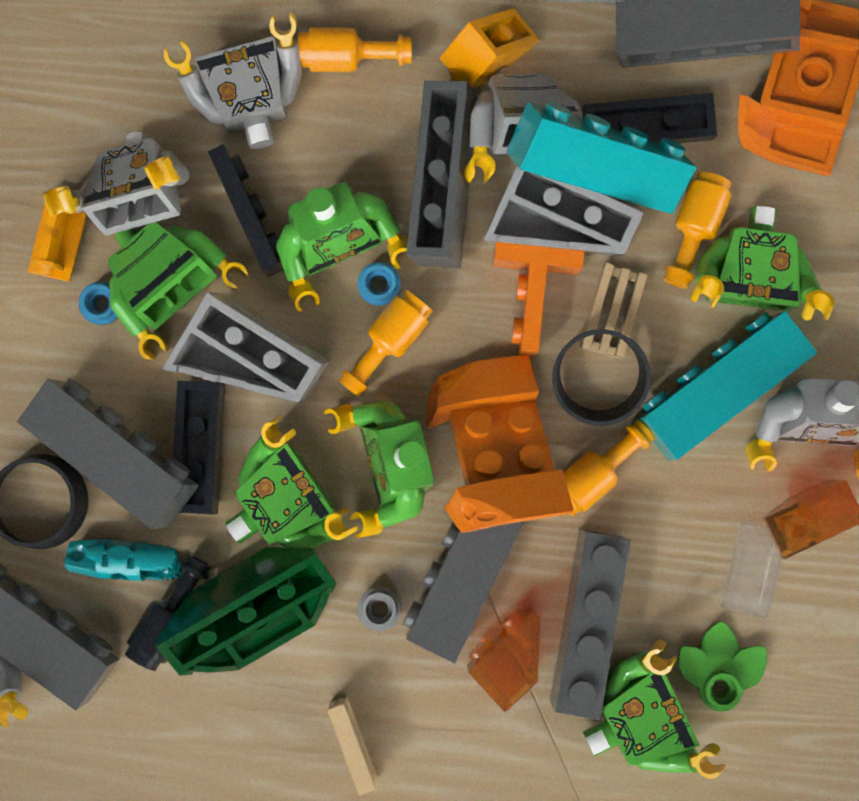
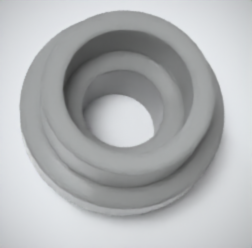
[357,586,401,631]

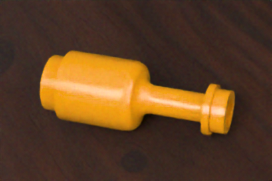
[298,27,412,72]
[663,172,732,289]
[338,290,433,397]
[563,420,655,517]

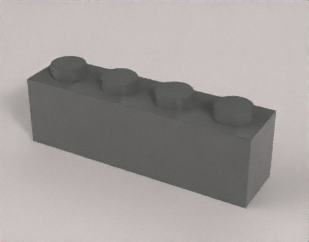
[616,0,800,68]
[406,81,477,268]
[17,378,199,529]
[402,521,524,664]
[550,529,631,720]
[0,563,120,711]

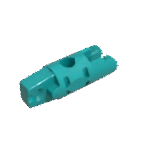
[64,539,183,582]

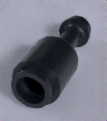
[125,554,212,671]

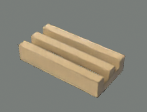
[580,263,648,359]
[327,695,378,796]

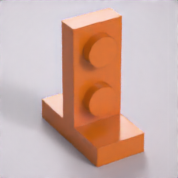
[492,242,585,357]

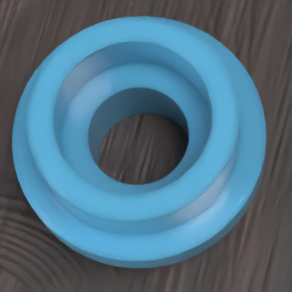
[357,262,401,306]
[79,281,118,325]

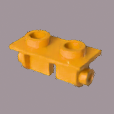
[28,189,87,282]

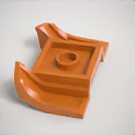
[738,0,859,177]
[426,355,574,533]

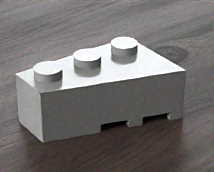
[484,167,644,256]
[162,292,331,403]

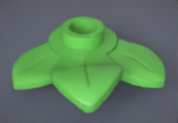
[678,621,767,712]

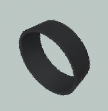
[552,329,651,426]
[0,454,88,549]

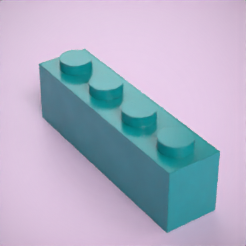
[506,101,697,214]
[637,311,818,460]

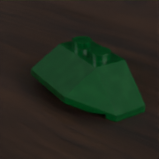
[155,547,336,676]

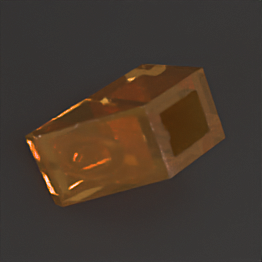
[763,479,859,559]
[467,605,540,712]

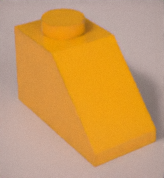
[439,8,540,89]

